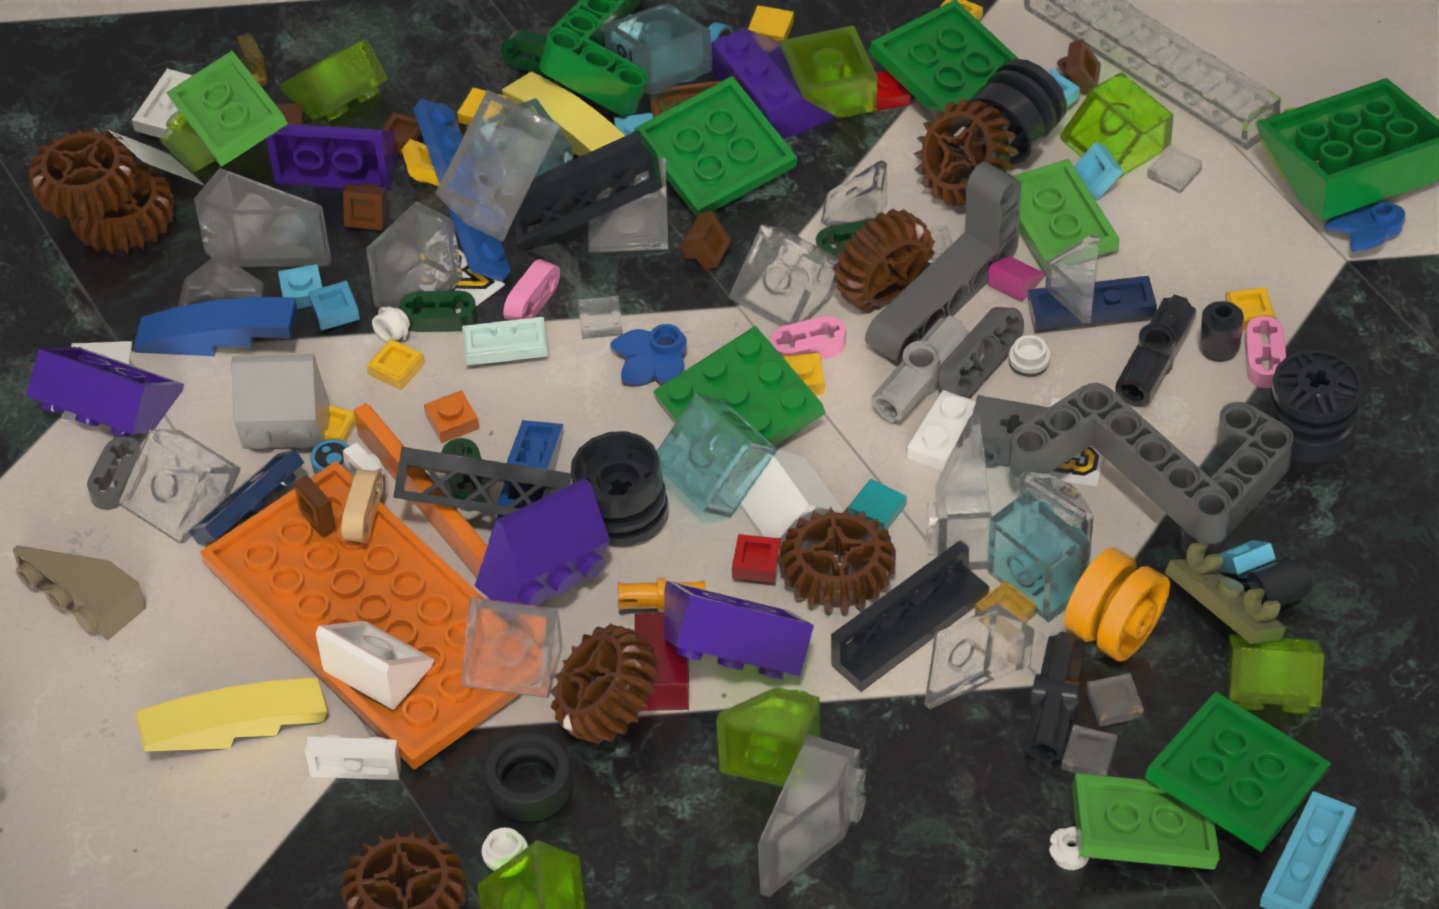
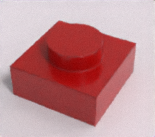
[864,71,911,111]
[732,534,781,583]

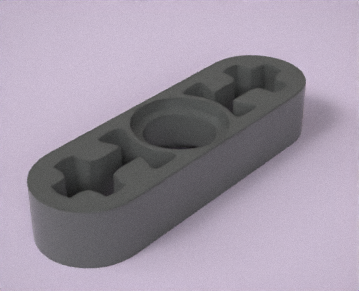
[938,307,1024,396]

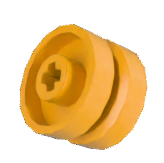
[1064,547,1170,662]

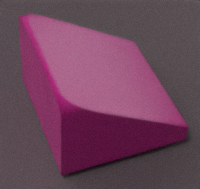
[988,256,1044,302]

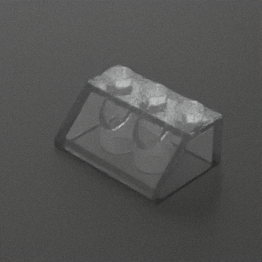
[435,90,560,242]

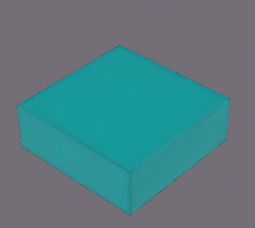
[848,478,907,530]

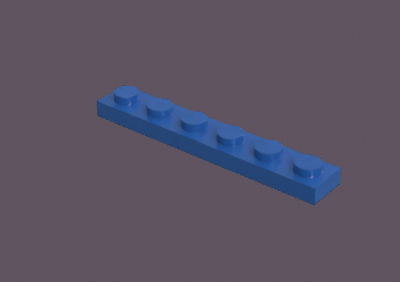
[413,98,511,282]

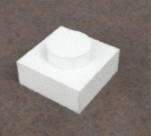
[343,442,385,496]

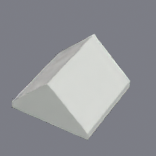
[731,447,844,546]
[316,621,434,710]

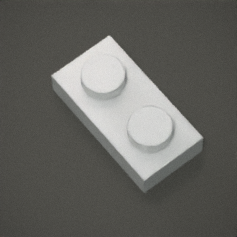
[132,69,193,140]
[907,390,976,472]
[305,735,402,780]

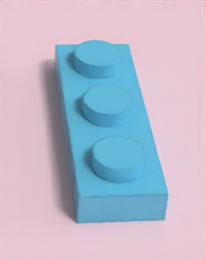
[1260,791,1356,909]

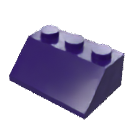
[712,28,837,140]
[266,123,398,191]
[26,347,184,438]
[475,478,610,617]
[664,581,814,680]

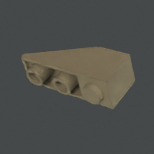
[13,545,146,640]

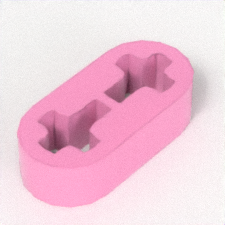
[503,259,560,320]
[770,316,846,359]
[1245,316,1286,389]

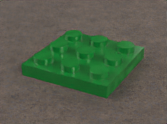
[869,0,1019,114]
[634,76,797,218]
[653,325,825,481]
[1144,692,1331,852]

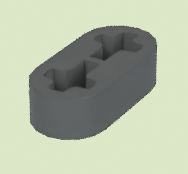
[87,436,144,510]

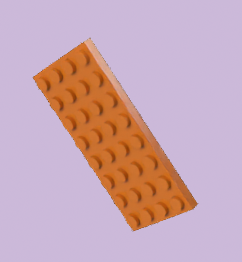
[200,461,552,770]

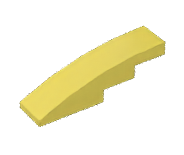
[501,72,625,156]
[135,678,328,751]

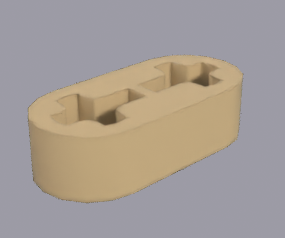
[341,469,382,543]

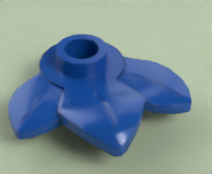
[1324,202,1406,252]
[610,324,687,385]

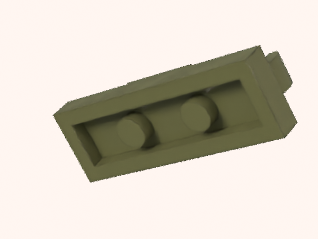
[1165,542,1286,644]

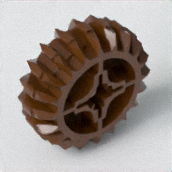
[913,99,1019,207]
[29,127,138,223]
[69,162,175,255]
[832,208,935,312]
[779,506,896,615]
[550,623,659,744]
[341,828,467,909]

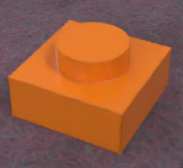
[424,390,479,443]

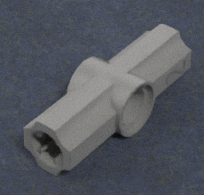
[871,315,970,423]

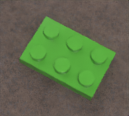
[166,51,288,167]
[1013,159,1120,273]
[1071,773,1219,870]

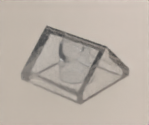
[461,597,563,698]

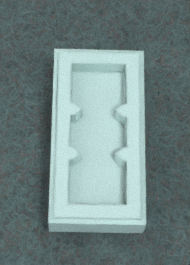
[462,317,548,366]

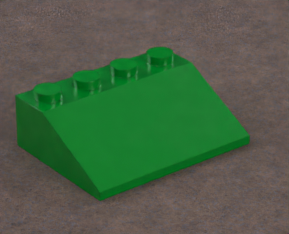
[1256,78,1439,221]

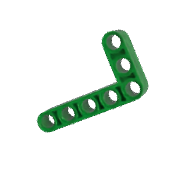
[539,0,648,116]

